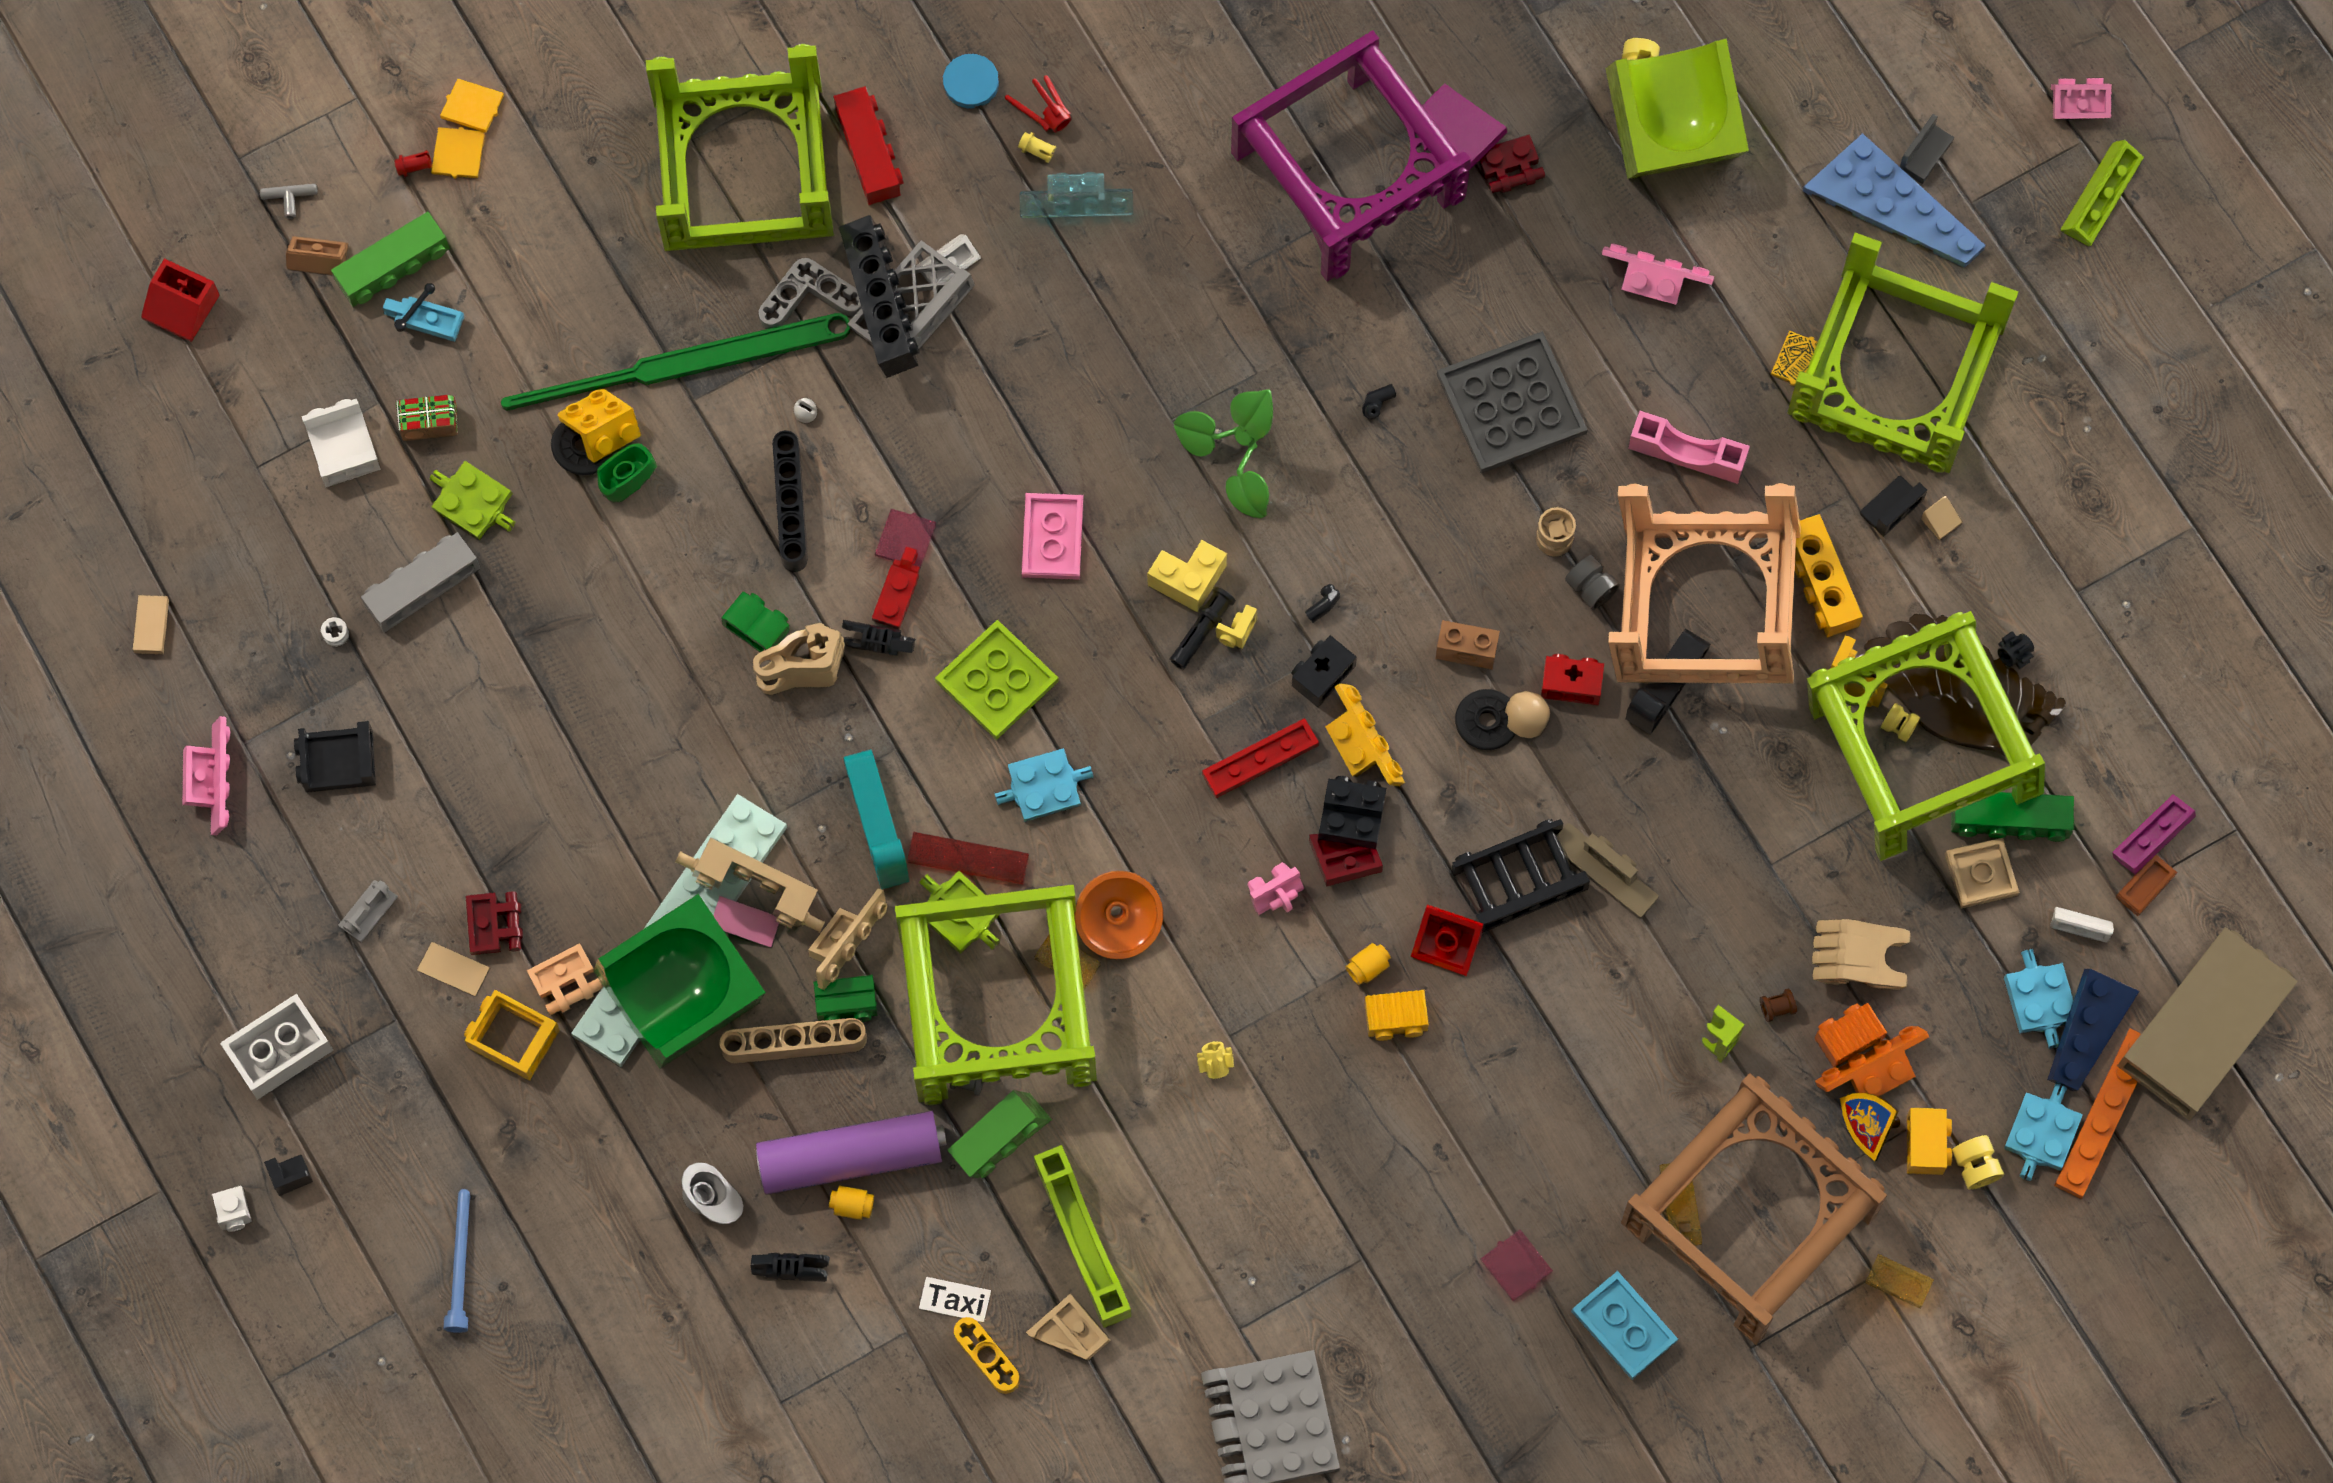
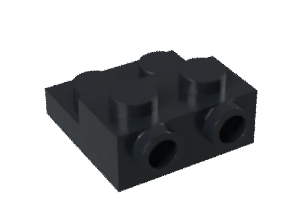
[1318,776,1387,849]

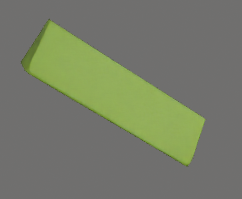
[2061,140,2144,246]

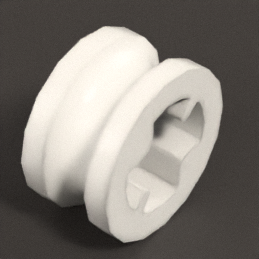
[321,617,349,647]

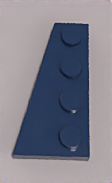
[2047,968,2139,1091]

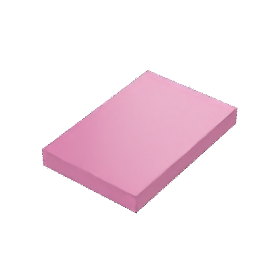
[1022,493,1083,580]

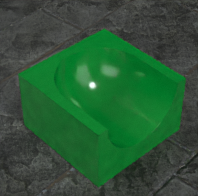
[593,894,766,1069]

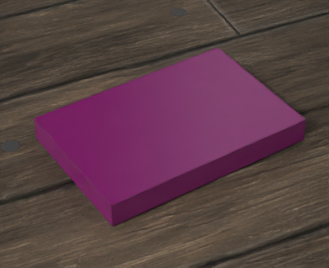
[1422,83,1508,169]

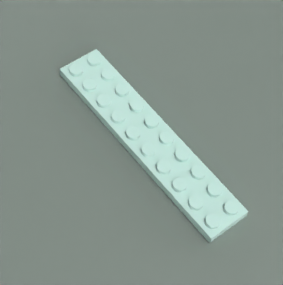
[571,794,787,1067]

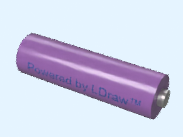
[756,1110,947,1195]

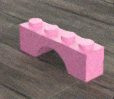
[1628,411,1750,484]

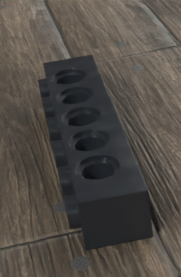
[839,215,920,378]

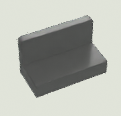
[1900,114,1954,184]

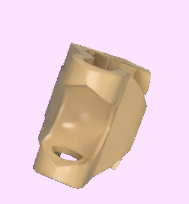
[753,623,845,695]
[1812,919,1911,990]

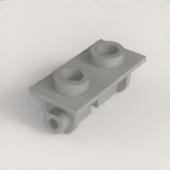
[338,880,398,943]

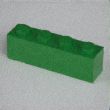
[1951,792,2074,842]

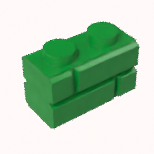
[814,975,878,1022]

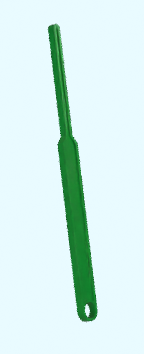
[501,313,851,410]

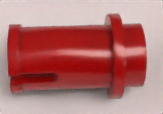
[394,150,432,177]

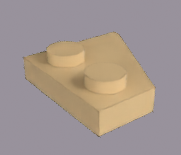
[1026,1294,1111,1360]

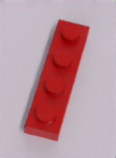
[1202,718,1319,798]

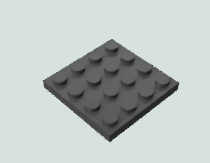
[1437,331,1588,474]

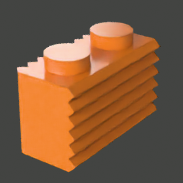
[1815,1003,1887,1068]

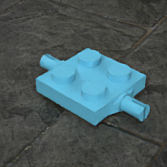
[994,748,1094,822]
[2004,949,2074,1049]
[2004,1084,2083,1181]

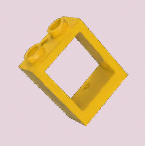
[464,990,560,1081]

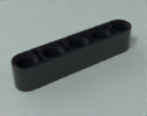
[772,430,808,572]

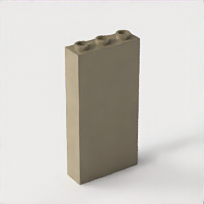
[2117,927,2298,1121]

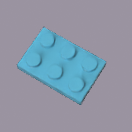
[1571,1271,1678,1380]

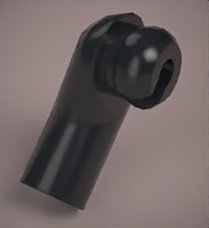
[1362,384,1396,419]
[1305,584,1340,623]

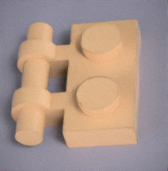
[527,943,603,1016]

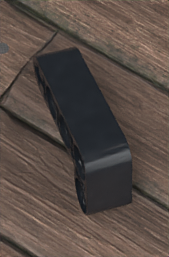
[1625,629,1711,735]

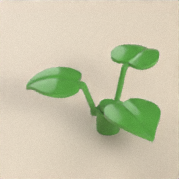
[1174,389,1273,518]

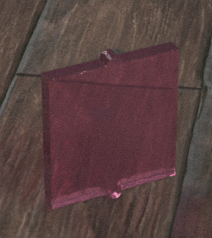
[875,509,936,569]
[1480,1230,1553,1301]

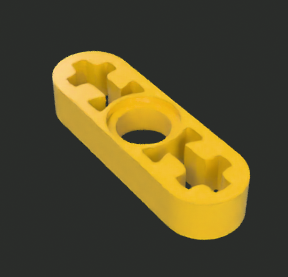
[954,1317,1020,1394]

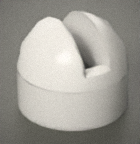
[794,398,817,423]

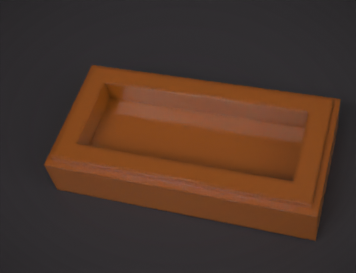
[2115,855,2178,916]

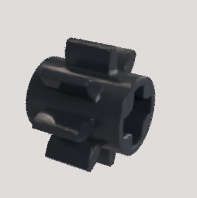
[1998,631,2034,669]

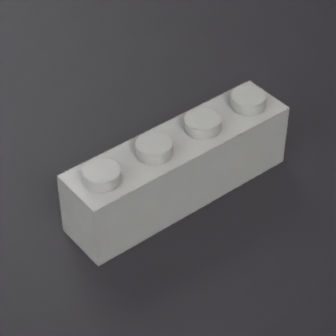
[361,532,480,633]

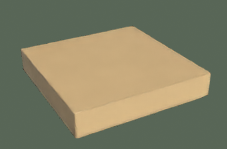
[1945,838,2020,909]

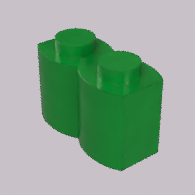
[721,592,790,652]

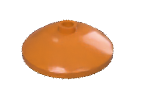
[1074,871,1163,959]

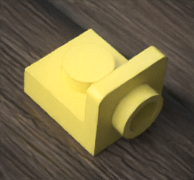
[1216,605,1257,649]

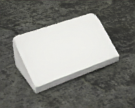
[916,234,981,284]
[2050,907,2114,943]

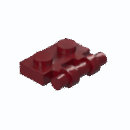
[1478,134,1545,194]
[466,892,523,955]

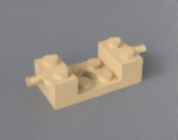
[675,837,825,933]

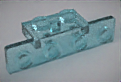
[1019,172,1133,218]

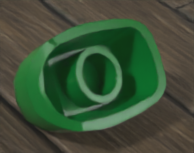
[597,443,657,502]

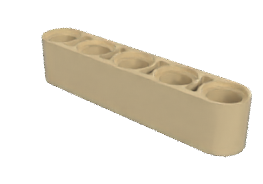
[719,1018,867,1063]

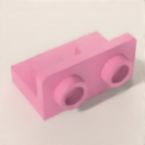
[2051,78,2112,119]

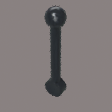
[394,283,435,332]

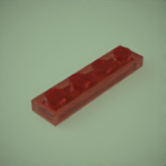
[907,832,1029,884]

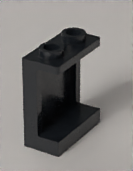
[294,721,376,792]

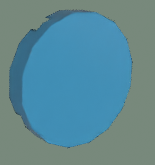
[943,54,999,109]

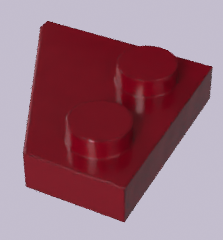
[1309,834,1383,887]

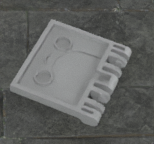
[1201,1350,1340,1483]

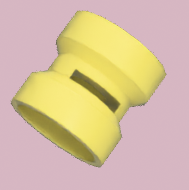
[1881,703,1921,742]

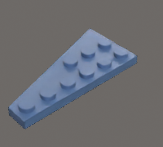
[1803,133,1985,268]

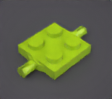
[430,461,516,540]
[919,871,1000,954]

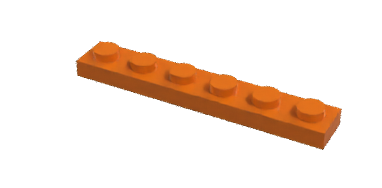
[2054,1028,2141,1199]

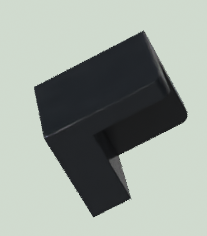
[264,1155,313,1196]

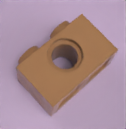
[1435,620,1500,670]

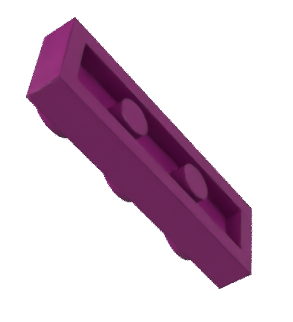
[2112,794,2196,874]

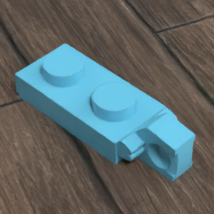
[383,296,464,342]

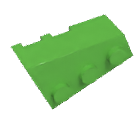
[948,1090,1052,1178]

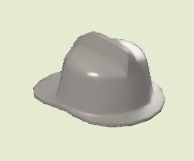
[681,1163,744,1224]

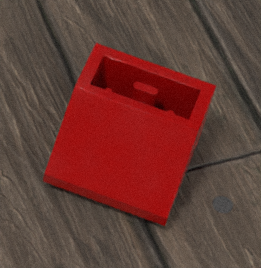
[141,258,220,342]

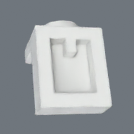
[212,1186,252,1232]

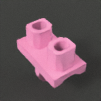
[1248,862,1304,915]

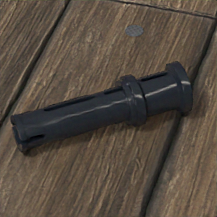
[1169,586,1236,670]

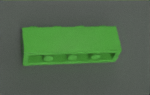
[331,211,450,307]

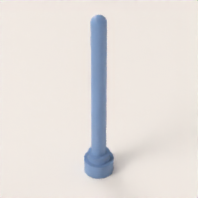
[443,1189,470,1333]

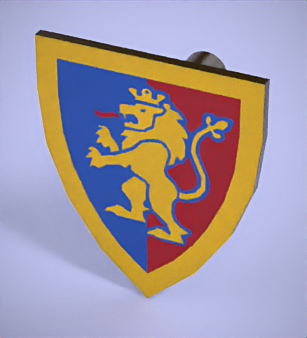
[1840,1093,1900,1161]

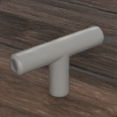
[260,184,318,219]

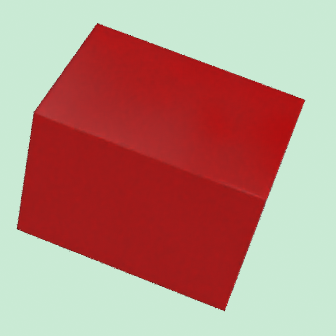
[1411,904,1483,976]

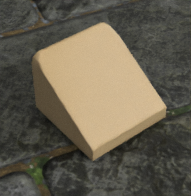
[1921,496,1962,540]

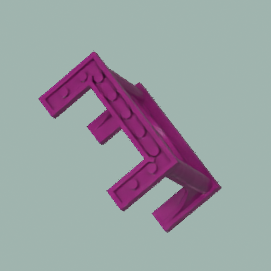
[1231,30,1471,282]

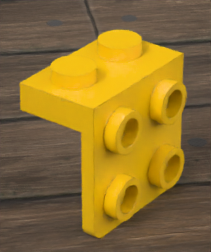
[558,389,641,463]

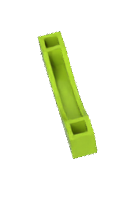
[1034,1145,1131,1328]

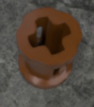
[1760,988,1797,1022]

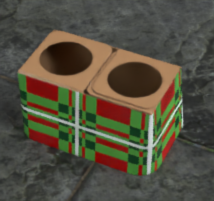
[396,395,458,441]

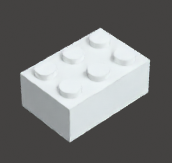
[220,994,334,1100]

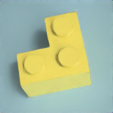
[1147,540,1227,612]

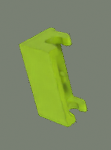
[1701,1005,1745,1063]

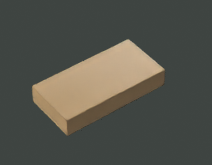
[133,595,169,654]

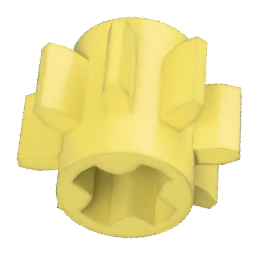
[1197,1041,1234,1079]

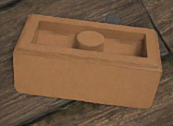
[286,236,348,275]

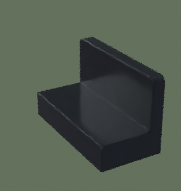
[1860,476,1927,537]

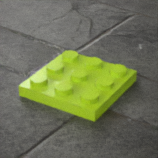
[935,620,1059,740]

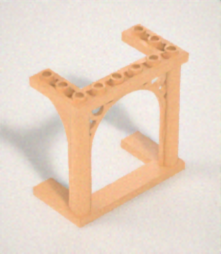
[1608,483,1801,683]

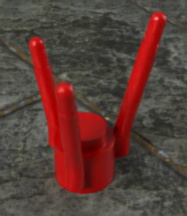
[1005,75,1072,133]

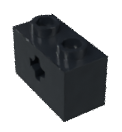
[1291,635,1357,707]

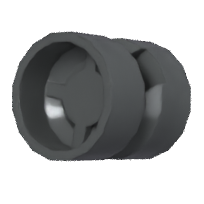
[1565,555,1620,610]

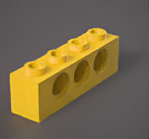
[1795,514,1863,637]

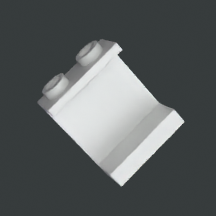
[301,399,381,487]

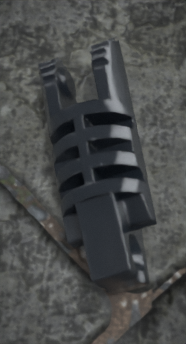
[842,620,916,656]
[750,1252,830,1282]

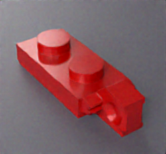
[872,546,920,630]

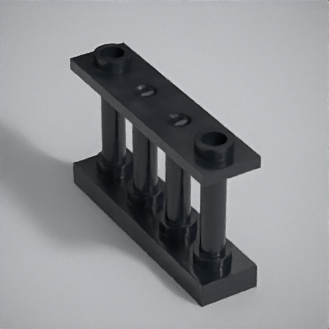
[1452,819,1590,933]

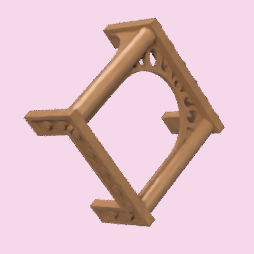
[1621,1073,1887,1345]

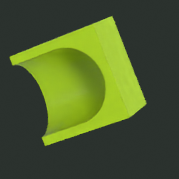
[1605,39,1749,179]

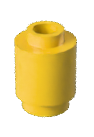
[1345,943,1391,985]
[829,1185,874,1220]

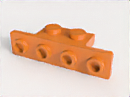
[1815,1026,1929,1096]

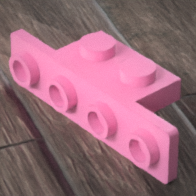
[1602,244,1714,305]
[182,716,230,836]

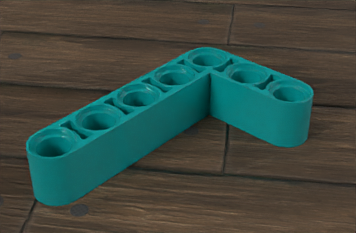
[843,749,910,890]

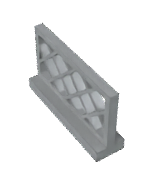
[848,240,975,349]

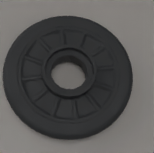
[551,423,613,475]
[1455,689,1516,750]

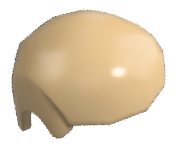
[1505,691,1550,738]

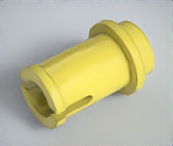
[1018,132,1056,163]

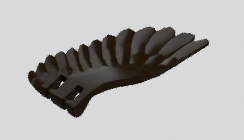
[1856,614,2066,756]

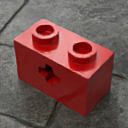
[1541,654,1604,706]

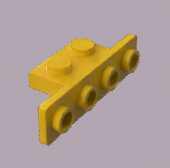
[1325,683,1405,786]

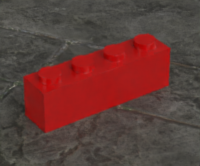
[833,86,904,205]

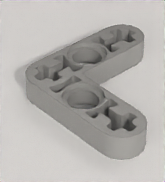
[759,258,862,329]

